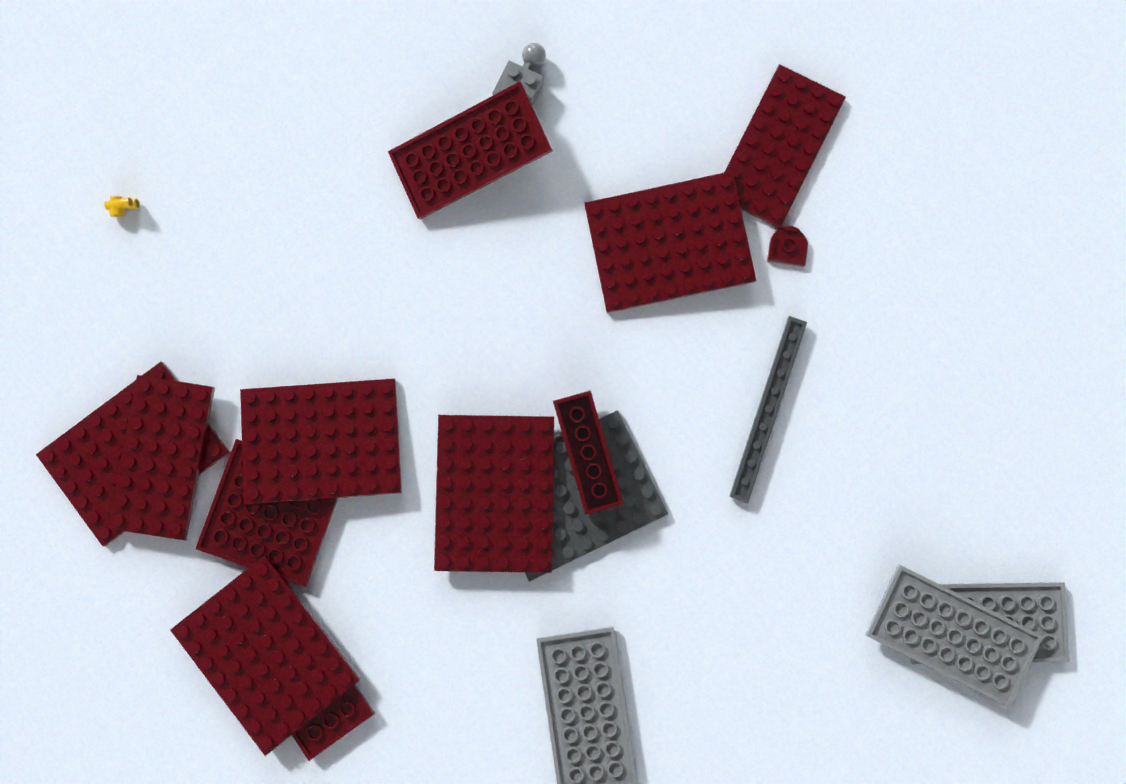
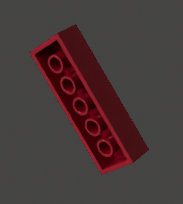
[553,390,624,515]

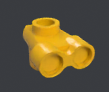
[104,196,140,217]

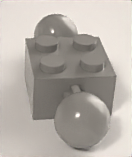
[492,43,546,105]

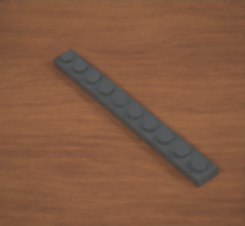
[729,316,807,503]

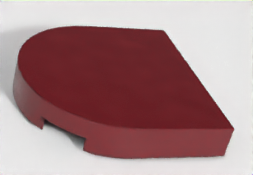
[767,226,808,267]

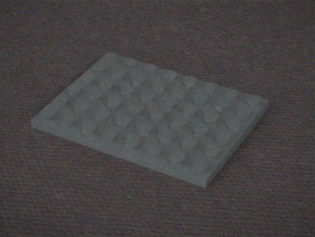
[525,410,668,582]

